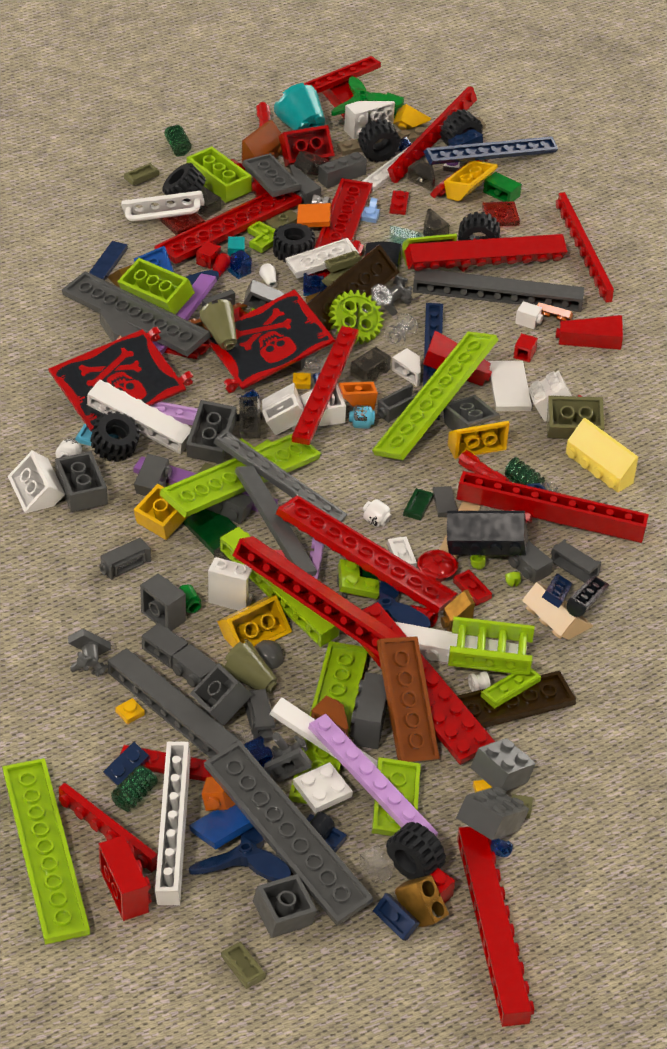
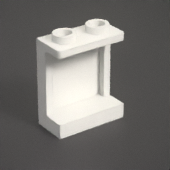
[208,557,253,611]

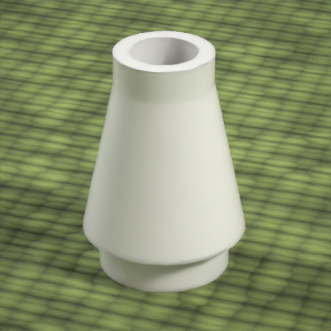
[259,263,277,288]

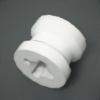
[468,671,491,692]

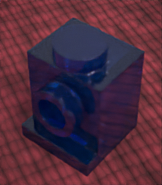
[228,250,252,279]
[303,273,327,296]
[243,736,273,768]

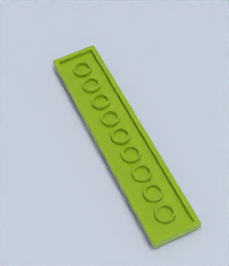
[372,331,498,460]
[159,433,321,518]
[289,641,368,808]
[2,758,90,945]

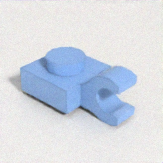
[361,198,380,223]

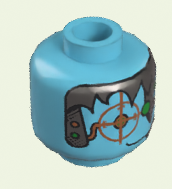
[349,405,375,429]

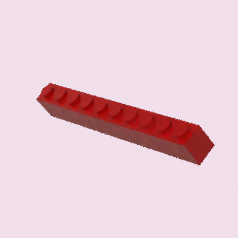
[404,234,568,271]
[456,471,649,543]
[232,536,401,656]
[457,826,534,1027]

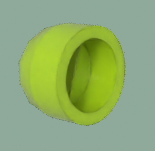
[470,555,486,570]
[505,572,521,587]

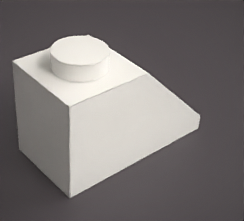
[391,348,421,386]

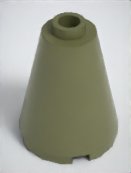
[199,299,237,350]
[221,639,278,693]

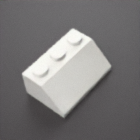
[8,451,65,513]

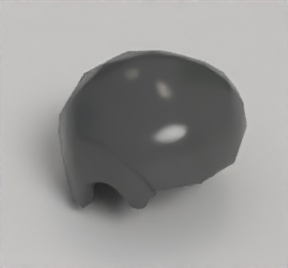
[254,640,284,670]

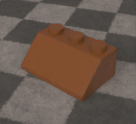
[242,120,282,162]

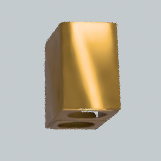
[395,875,449,927]

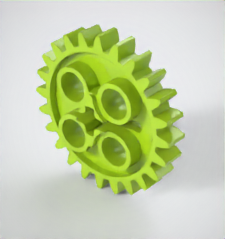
[328,290,384,345]

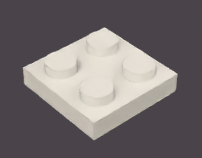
[293,762,353,814]

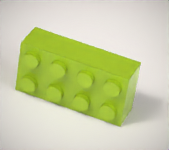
[187,146,252,203]
[117,258,195,315]

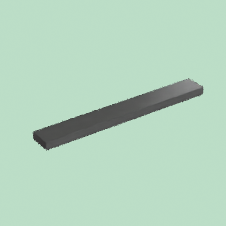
[214,430,347,522]
[235,465,317,576]

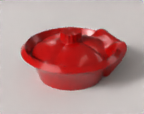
[417,550,458,583]

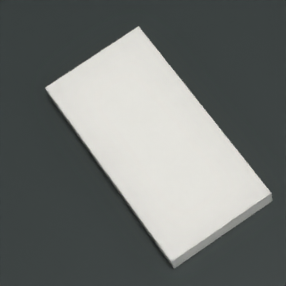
[285,238,359,278]
[488,361,532,411]

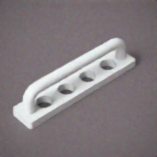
[121,191,204,222]

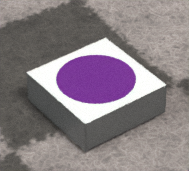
[443,162,461,172]

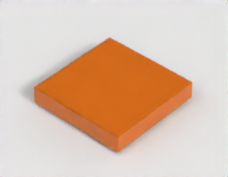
[297,203,331,227]

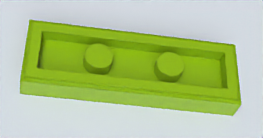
[481,668,541,709]

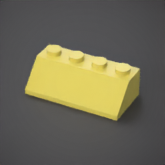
[566,418,638,493]

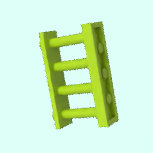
[448,616,535,675]

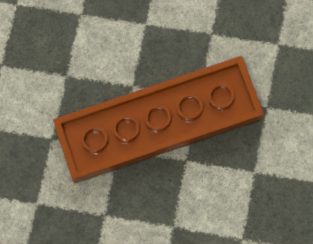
[377,636,440,763]

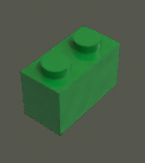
[483,172,522,204]

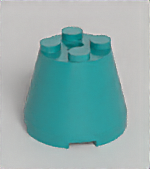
[274,83,325,130]

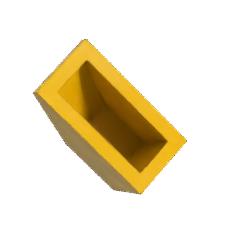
[393,104,431,130]

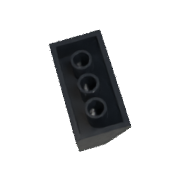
[447,511,529,555]

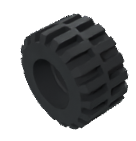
[440,109,483,146]
[358,119,401,163]
[162,163,206,203]
[458,212,500,241]
[273,223,315,263]
[90,411,140,462]
[386,822,446,880]

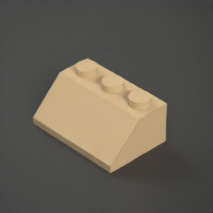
[522,582,593,640]

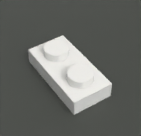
[387,536,417,568]

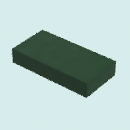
[403,488,434,521]

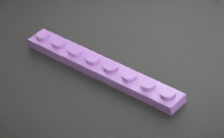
[308,714,438,837]

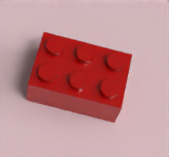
[279,125,335,167]
[98,835,151,921]

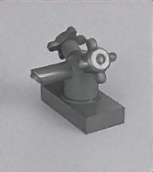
[376,275,412,316]
[68,629,111,677]
[264,732,312,783]

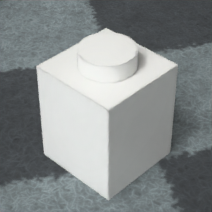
[515,301,543,329]

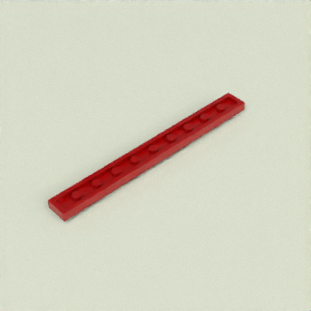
[387,86,477,183]
[556,192,614,303]
[292,326,359,445]

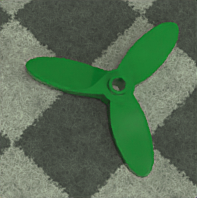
[331,76,403,116]

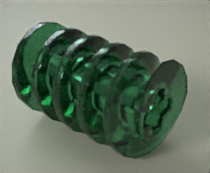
[164,125,192,157]
[504,457,545,486]
[111,766,158,812]

